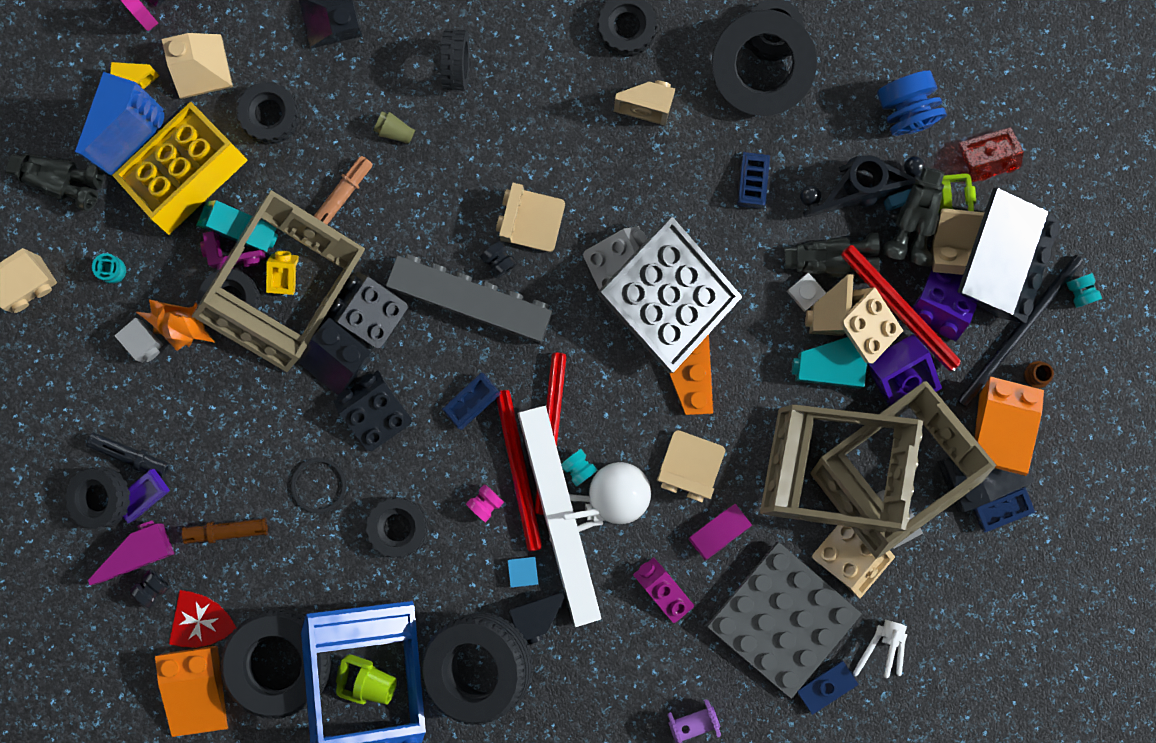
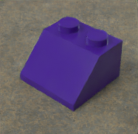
[867,334,942,407]

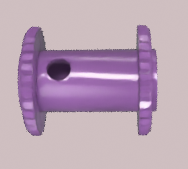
[668,699,721,743]

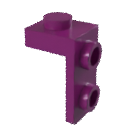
[200,231,267,270]
[633,557,694,623]

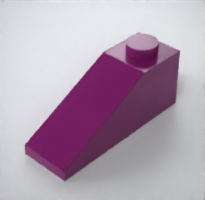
[88,521,174,585]

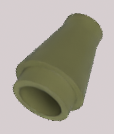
[373,111,415,144]

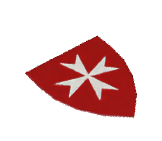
[169,590,236,648]

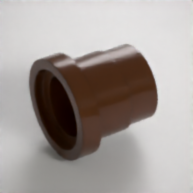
[1023,361,1054,388]

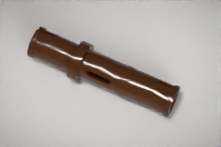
[182,518,268,545]

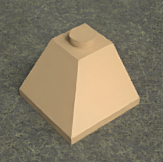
[162,33,233,99]
[614,80,675,126]
[805,274,853,336]

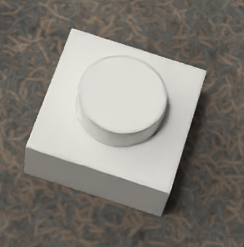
[787,273,826,312]

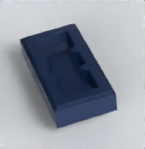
[442,372,501,430]
[973,487,1036,533]
[797,660,859,715]

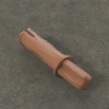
[314,156,373,225]

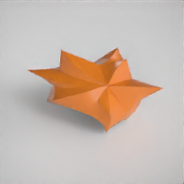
[136,300,215,351]

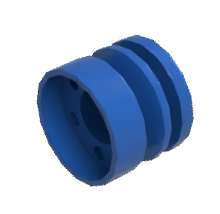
[877,70,947,136]

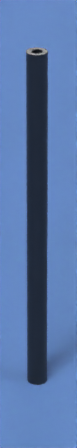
[957,255,1084,407]

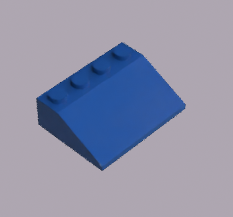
[75,72,164,176]

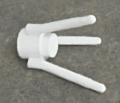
[549,494,605,541]
[853,620,907,678]

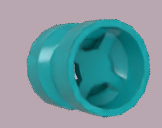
[92,253,126,284]
[1067,273,1103,308]
[561,449,598,487]

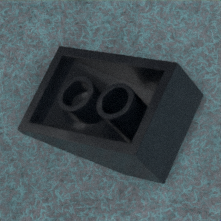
[937,457,1035,512]

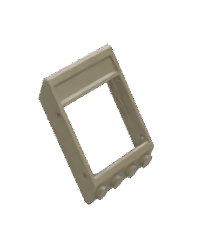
[192,190,365,372]
[810,381,996,559]
[760,405,923,533]

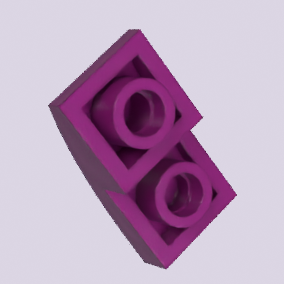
[689,504,752,561]

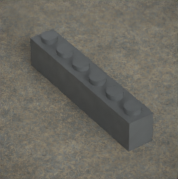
[386,254,553,344]

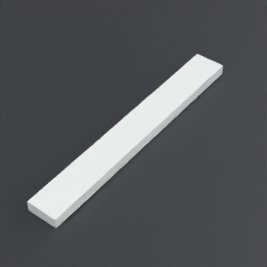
[518,406,601,627]

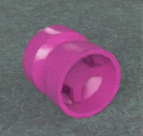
[466,484,504,523]

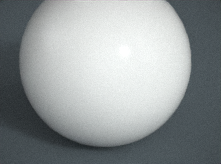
[589,462,651,524]

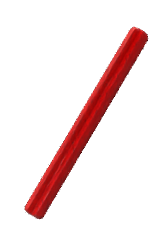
[841,245,961,371]
[535,352,566,515]
[496,390,542,551]

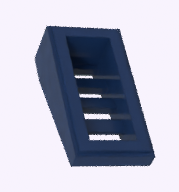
[737,152,770,209]

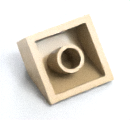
[0,248,57,313]

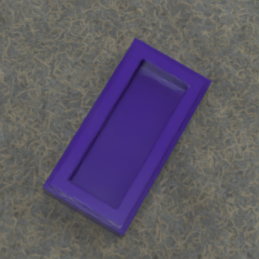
[123,469,170,524]

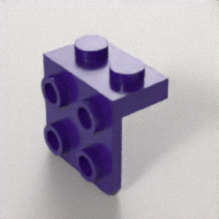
[912,268,977,342]

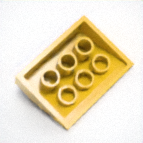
[112,102,248,235]

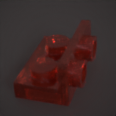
[959,127,1024,182]

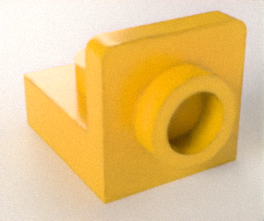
[266,251,299,295]

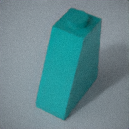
[196,200,278,252]
[792,337,867,389]

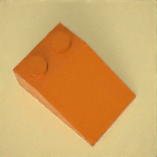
[975,377,1044,476]
[155,646,228,737]

